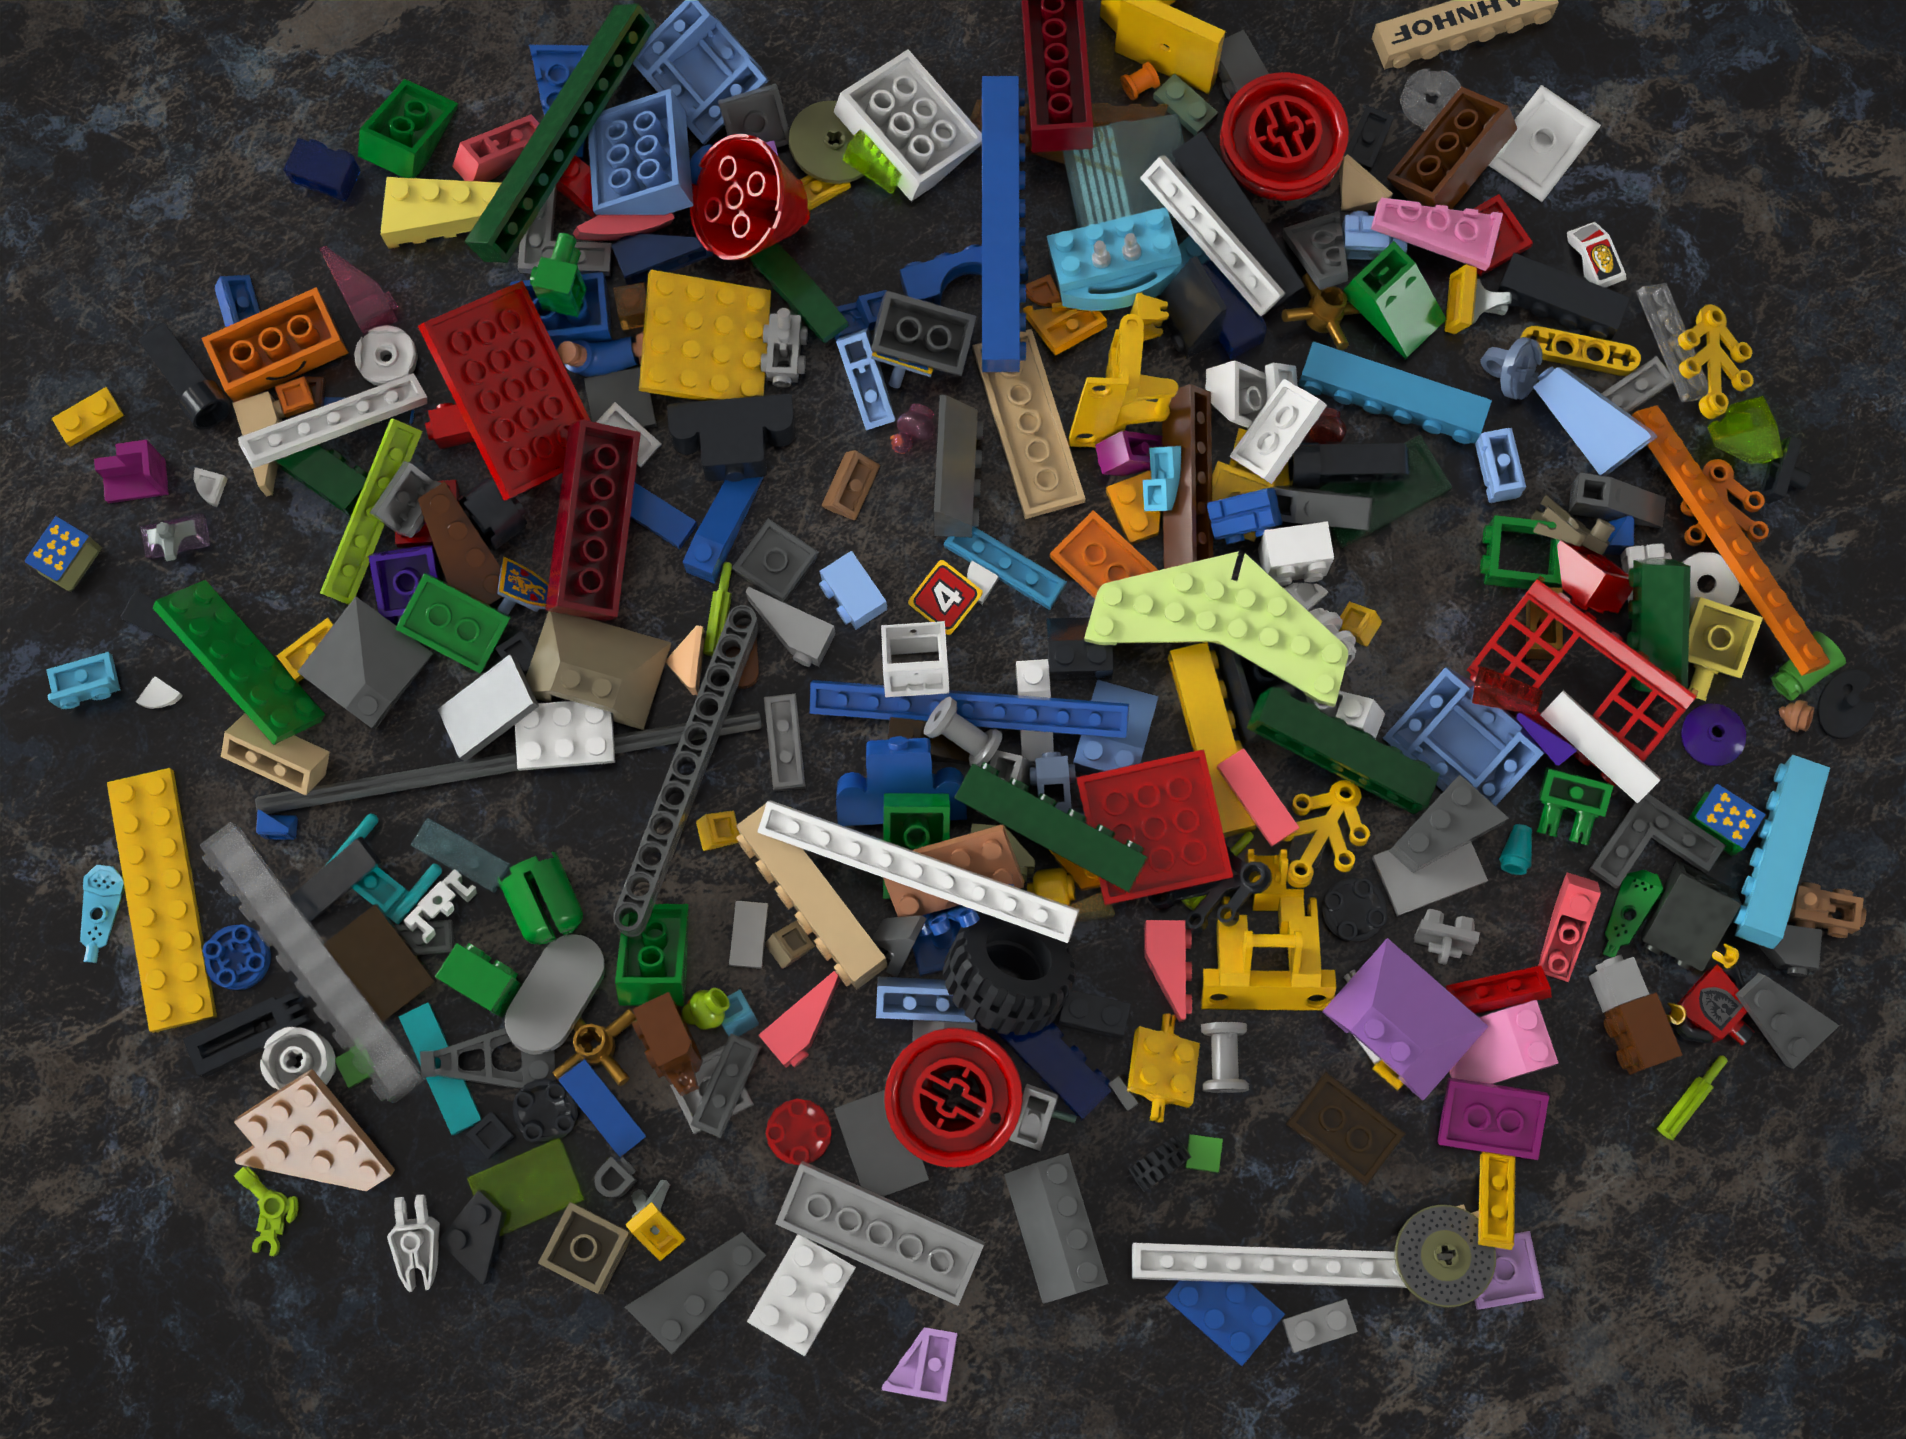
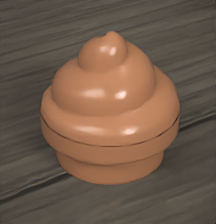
[1778,700,1814,732]

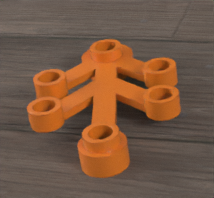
[1680,459,1769,546]

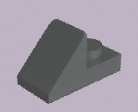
[872,915,927,977]

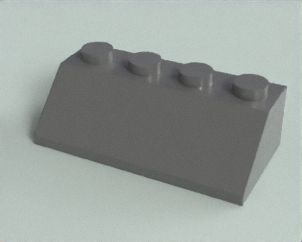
[934,395,983,538]
[1004,1153,1108,1304]

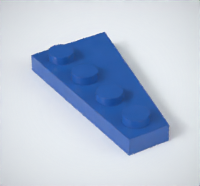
[529,45,589,162]

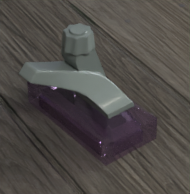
[140,513,211,561]

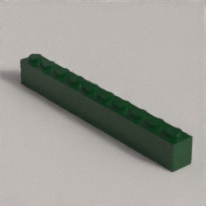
[465,4,656,263]

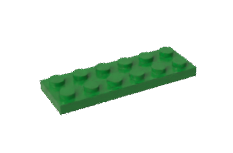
[153,580,325,745]

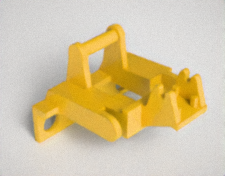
[1067,293,1178,447]
[1201,849,1336,1011]

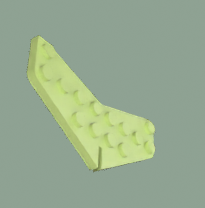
[1084,551,1348,707]

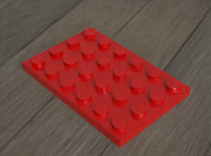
[418,280,591,501]

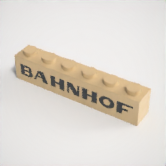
[1372,0,1559,70]

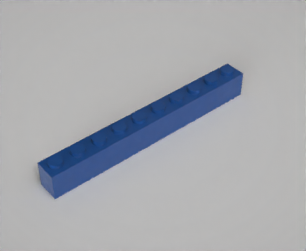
[982,76,1026,372]

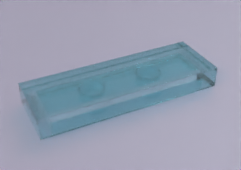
[411,818,511,893]

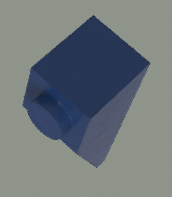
[611,234,713,288]

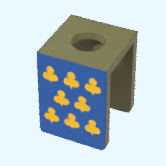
[25,516,102,592]

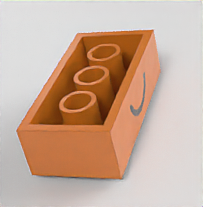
[202,287,349,402]

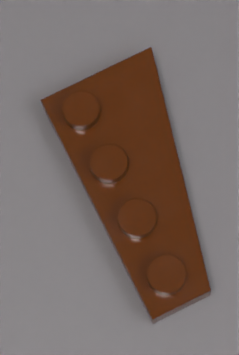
[417,482,503,605]

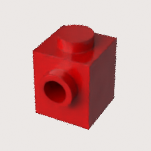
[425,403,475,449]

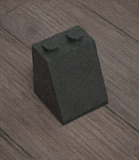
[1641,860,1741,972]

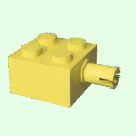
[1688,597,1763,701]

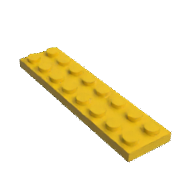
[107,768,217,1033]

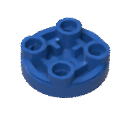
[202,924,271,990]

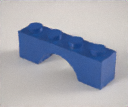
[900,244,1029,305]

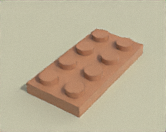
[883,824,1024,917]

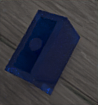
[283,138,361,202]

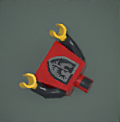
[1666,944,1755,1046]

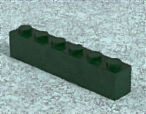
[1247,687,1440,814]
[954,762,1148,893]

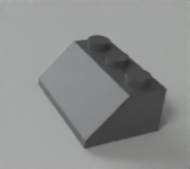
[871,291,977,376]

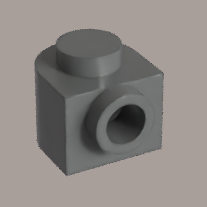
[595,1157,638,1198]

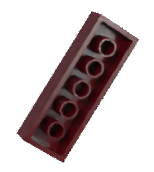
[1021,0,1093,153]
[545,419,641,622]

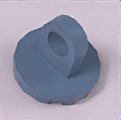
[1481,337,1542,400]

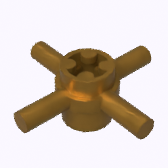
[1282,273,1360,350]
[552,1009,636,1086]

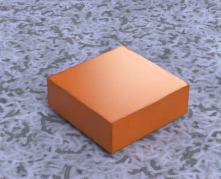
[275,376,316,418]

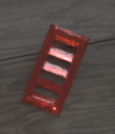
[1472,666,1543,715]

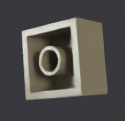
[538,1202,633,1294]

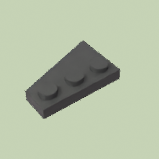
[1283,211,1348,290]
[1735,973,1840,1069]

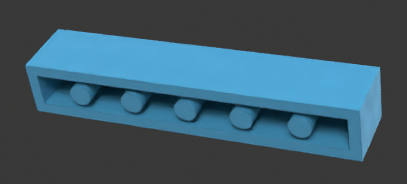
[1298,342,1492,444]

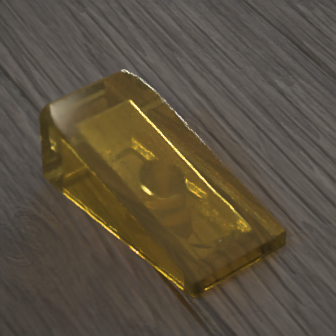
[1068,892,1115,922]

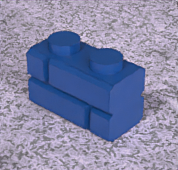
[1207,488,1283,544]

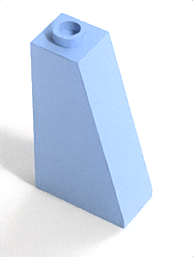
[1533,366,1658,476]

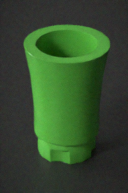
[1771,631,1846,701]

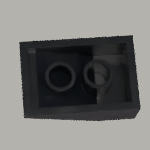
[1159,256,1227,359]

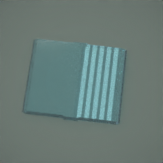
[1063,114,1193,228]

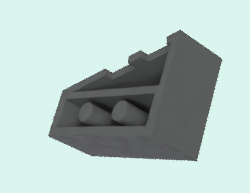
[1389,775,1509,873]

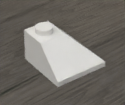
[1205,360,1268,429]

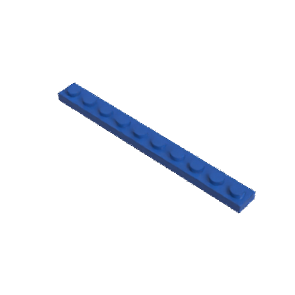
[810,680,1129,738]

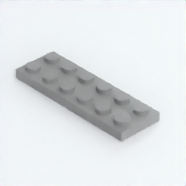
[775,1161,985,1306]

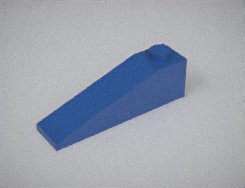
[683,477,763,584]

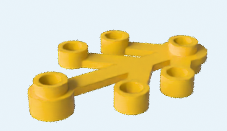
[1678,304,1754,419]
[1283,780,1370,889]

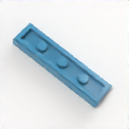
[944,527,1067,610]

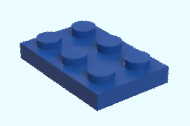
[1164,1280,1285,1366]

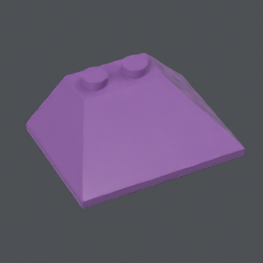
[1322,938,1488,1101]

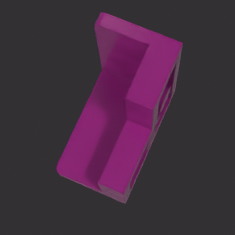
[94,439,169,503]

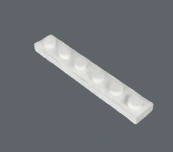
[1140,155,1286,316]
[238,373,427,469]

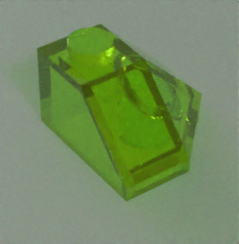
[1707,396,1783,465]

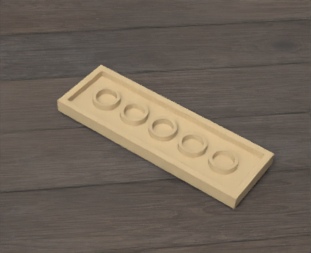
[972,329,1086,519]

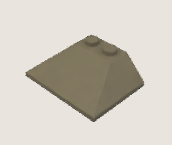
[526,611,672,730]

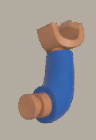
[557,332,643,377]

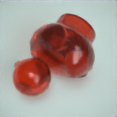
[1307,408,1347,444]

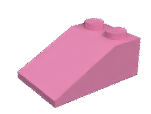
[1449,1000,1558,1084]

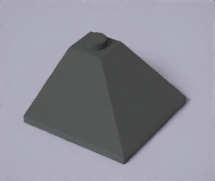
[298,596,433,729]

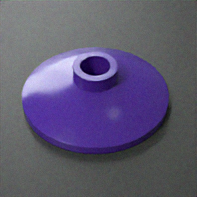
[1681,704,1746,766]

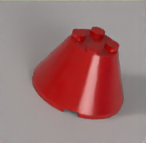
[690,134,810,261]

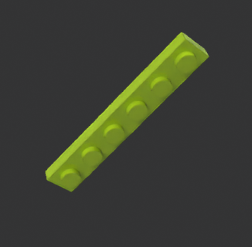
[320,419,423,605]

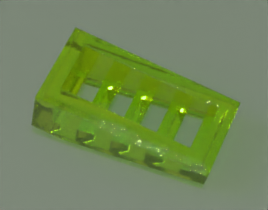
[842,130,902,194]

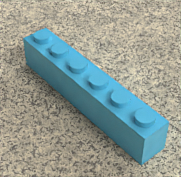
[1733,754,1830,949]

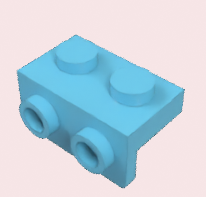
[46,652,120,709]

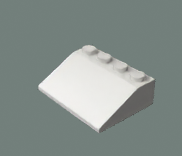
[834,50,982,201]

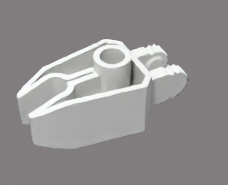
[387,1195,440,1292]

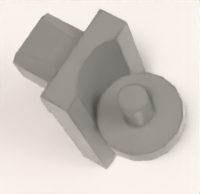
[1414,909,1480,965]

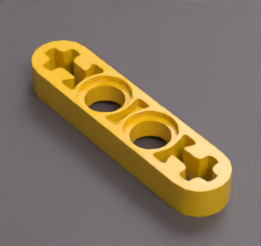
[1520,326,1641,376]

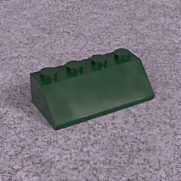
[1627,559,1691,692]

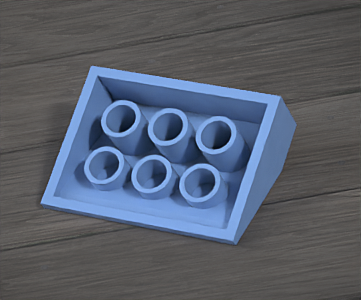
[588,88,694,215]

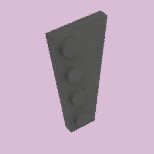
[625,1232,767,1354]

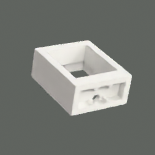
[881,621,949,697]

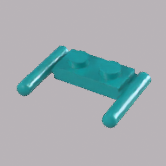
[325,813,442,925]

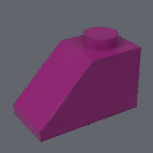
[1095,431,1163,476]

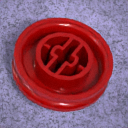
[1220,72,1349,201]
[884,1027,1023,1168]

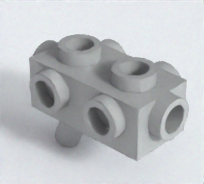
[761,308,808,388]

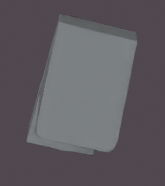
[1009,1084,1058,1151]

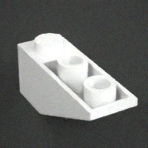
[1306,691,1385,739]

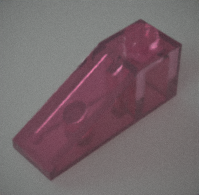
[319,246,398,336]

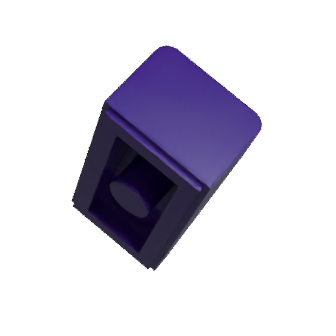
[1516,712,1578,766]

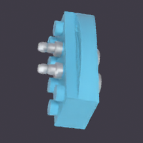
[1047,207,1182,311]

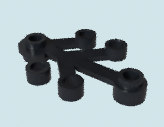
[1148,846,1272,933]

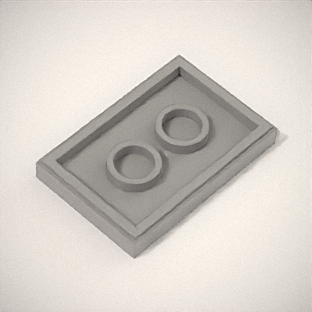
[1372,842,1488,917]

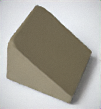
[765,920,815,969]

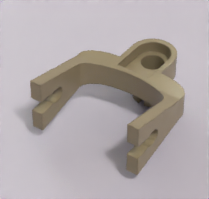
[1531,493,1616,554]

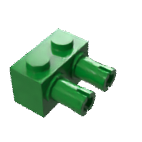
[530,233,587,317]
[1536,767,1614,845]

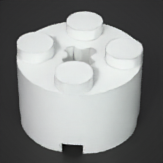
[260,1027,336,1090]

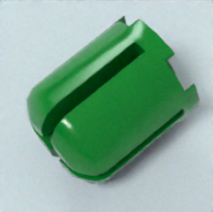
[497,852,583,945]

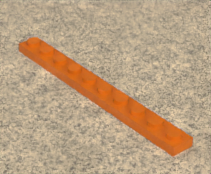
[1632,405,1830,676]

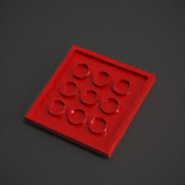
[1076,749,1233,906]

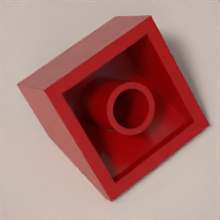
[1557,540,1633,614]

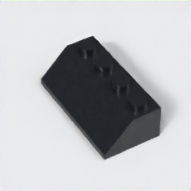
[1212,643,1307,746]

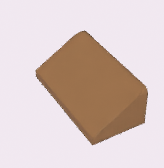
[822,450,880,520]

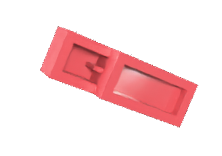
[573,213,675,241]

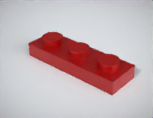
[1445,965,1551,1014]

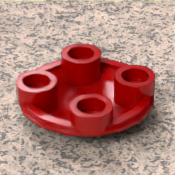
[765,1099,832,1165]

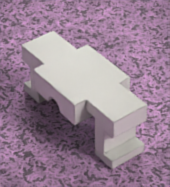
[404,869,477,944]

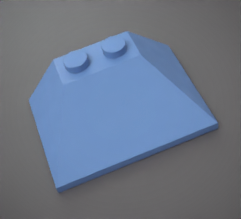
[633,0,769,145]
[1383,667,1545,806]

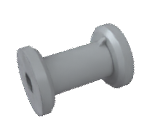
[924,697,1002,767]
[1201,1022,1249,1093]

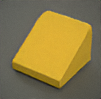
[1339,601,1382,647]
[696,811,740,851]

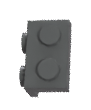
[370,461,441,538]

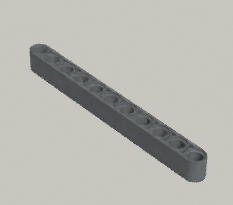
[613,605,759,937]

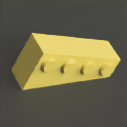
[380,177,502,249]

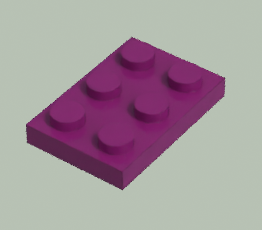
[1438,1077,1549,1160]

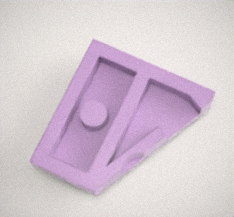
[882,1327,958,1402]

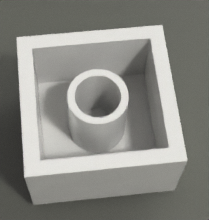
[1258,521,1334,587]

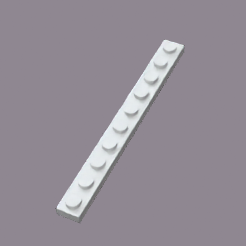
[758,800,1080,943]
[1132,1243,1453,1288]

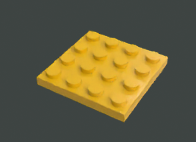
[639,270,771,401]

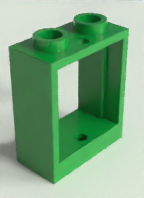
[1480,515,1571,590]

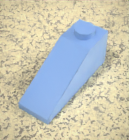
[836,328,896,430]

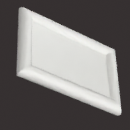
[1488,85,1601,202]

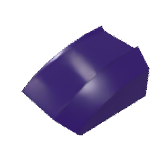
[368,545,440,626]

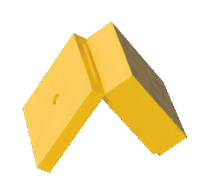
[1100,0,1225,95]

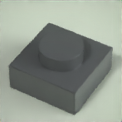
[1108,1073,1144,1111]

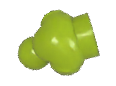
[681,988,730,1030]

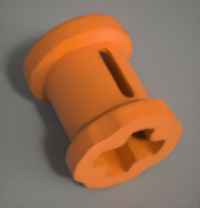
[1120,62,1160,100]

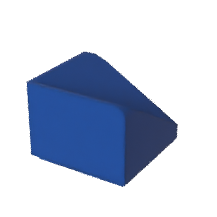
[1603,516,1634,555]
[256,810,298,840]

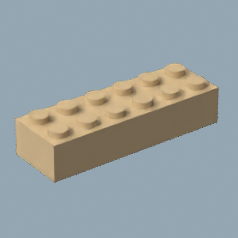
[736,804,888,990]

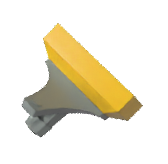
[1445,264,1512,334]
[625,1180,686,1261]

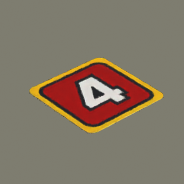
[908,560,983,635]

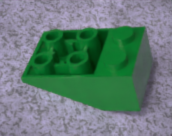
[1343,241,1447,359]

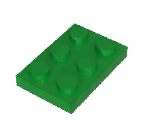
[395,572,511,674]

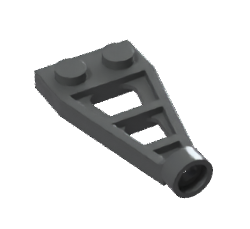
[420,1028,556,1089]

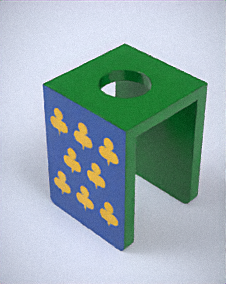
[1687,784,1766,856]

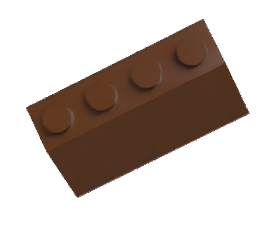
[1387,86,1518,210]

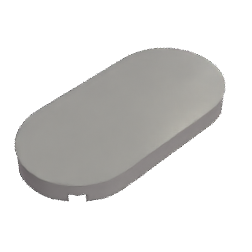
[505,934,605,1055]

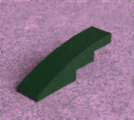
[750,243,849,343]

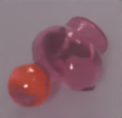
[890,404,935,454]

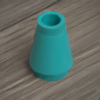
[1499,824,1532,875]

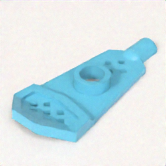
[80,865,125,963]

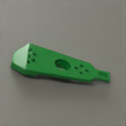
[1603,870,1665,958]

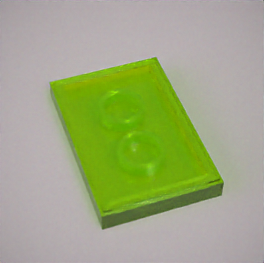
[467,1138,585,1237]

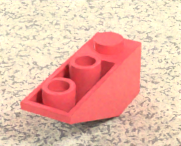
[1538,872,1601,982]
[1144,920,1192,1022]

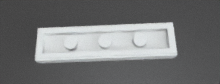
[1540,690,1661,803]

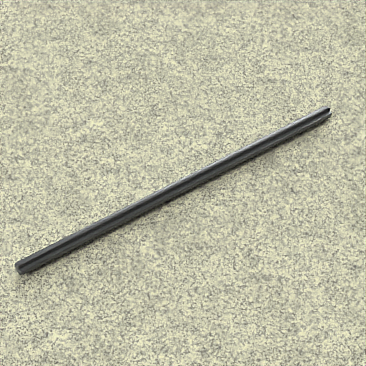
[255,711,762,814]

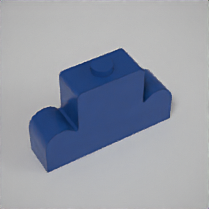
[836,736,967,826]

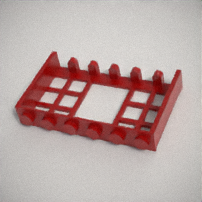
[1466,576,1698,786]

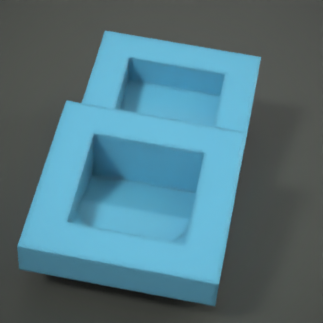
[1143,446,1181,511]

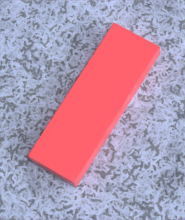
[1216,748,1299,847]

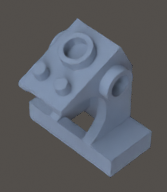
[1029,752,1087,824]

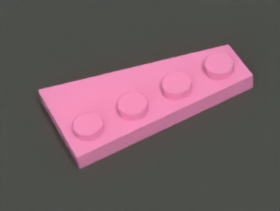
[1371,198,1503,271]

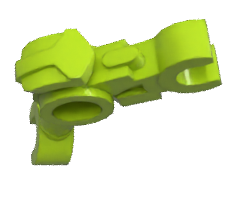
[234,1166,298,1256]

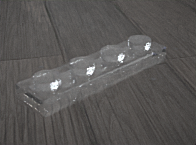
[1636,283,1708,402]

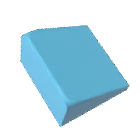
[722,989,759,1037]

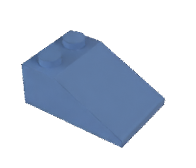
[1073,680,1159,775]

